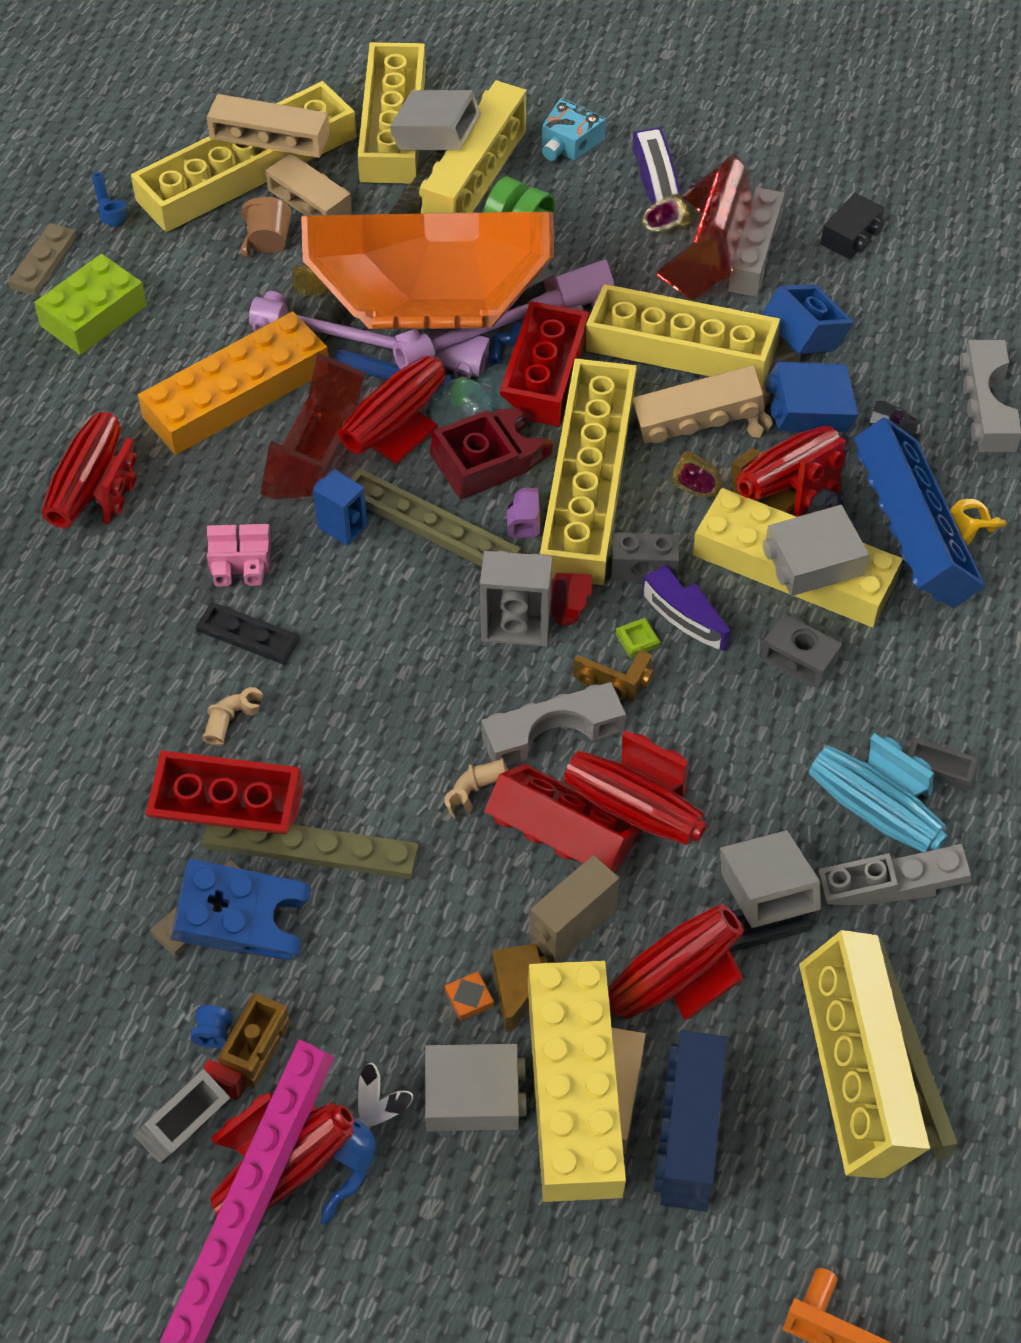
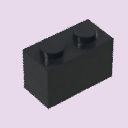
[820,193,884,260]

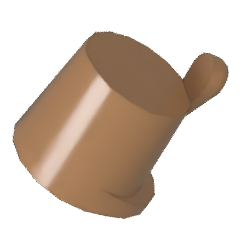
[241,197,292,257]

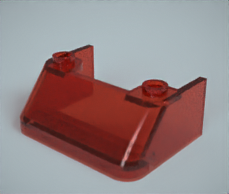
[656,154,753,300]
[260,353,366,500]

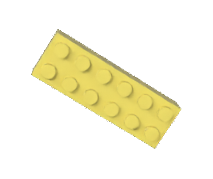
[358,42,426,184]
[419,80,526,214]
[586,284,780,387]
[693,488,903,627]
[799,930,930,1178]
[527,961,626,1202]

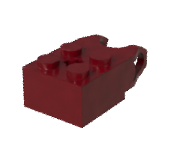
[429,407,554,500]

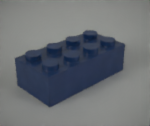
[654,1030,727,1212]

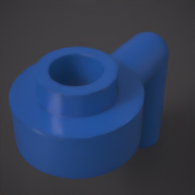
[92,172,129,226]
[489,321,523,365]

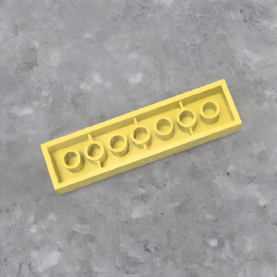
[131,81,356,233]
[540,359,636,585]

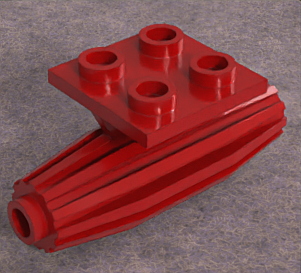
[338,355,446,465]
[41,412,137,529]
[736,426,846,517]
[563,730,707,845]
[608,904,744,1020]
[210,1092,354,1216]

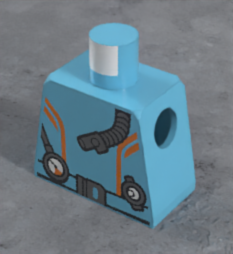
[542,98,606,161]

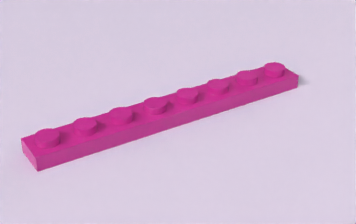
[160,1039,335,1343]

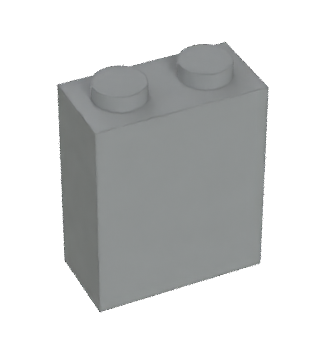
[390,90,481,150]
[763,505,869,596]
[720,830,821,928]
[425,1044,526,1131]
[133,1069,230,1163]

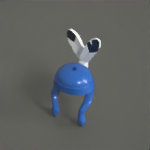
[321,1063,413,1225]

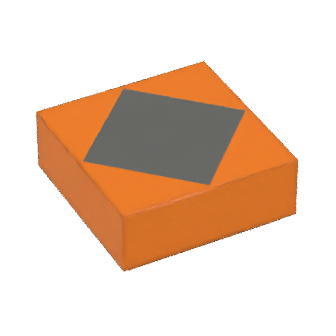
[444,971,494,1021]

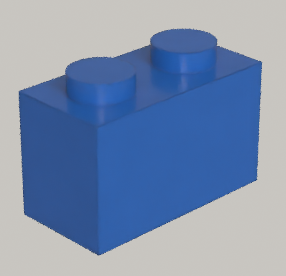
[313,469,368,546]

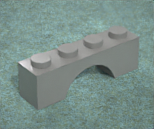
[728,187,785,297]
[960,340,1021,452]
[481,682,626,766]

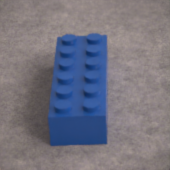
[854,417,986,608]

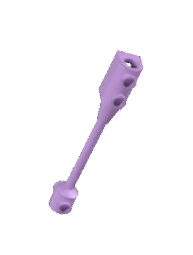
[393,259,614,369]
[249,291,489,381]

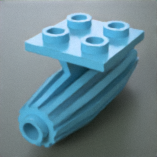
[809,733,948,853]

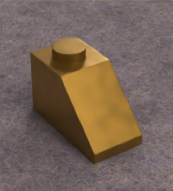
[492,943,547,1032]

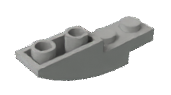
[819,844,972,906]

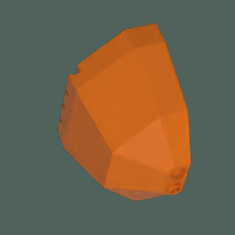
[301,212,554,329]

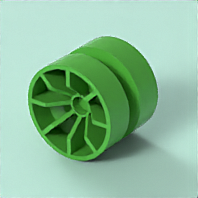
[483,176,555,217]

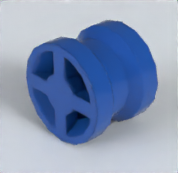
[190,1005,233,1048]

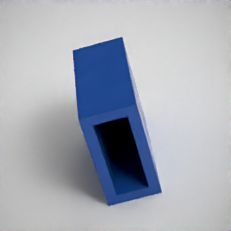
[765,362,858,433]

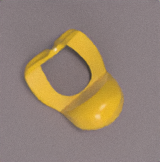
[950,499,1007,547]

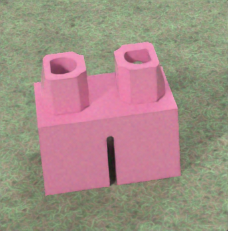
[207,524,272,587]

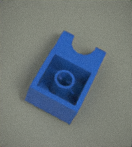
[170,859,311,960]

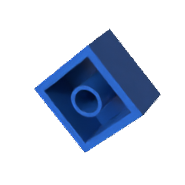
[761,284,854,354]

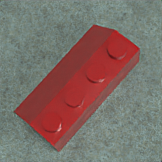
[500,301,589,427]
[145,750,304,835]
[484,764,643,873]

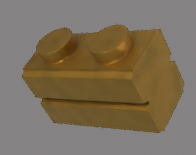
[217,993,290,1088]

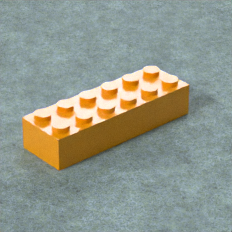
[137,311,330,455]

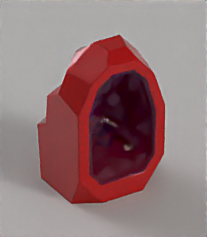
[551,573,592,626]

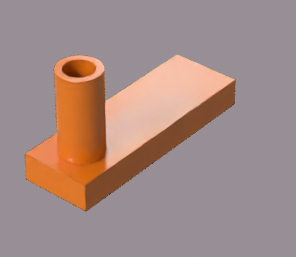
[782,1268,891,1343]

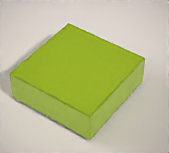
[615,617,660,658]

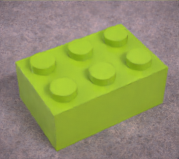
[34,254,147,355]

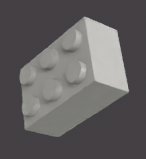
[480,551,552,647]

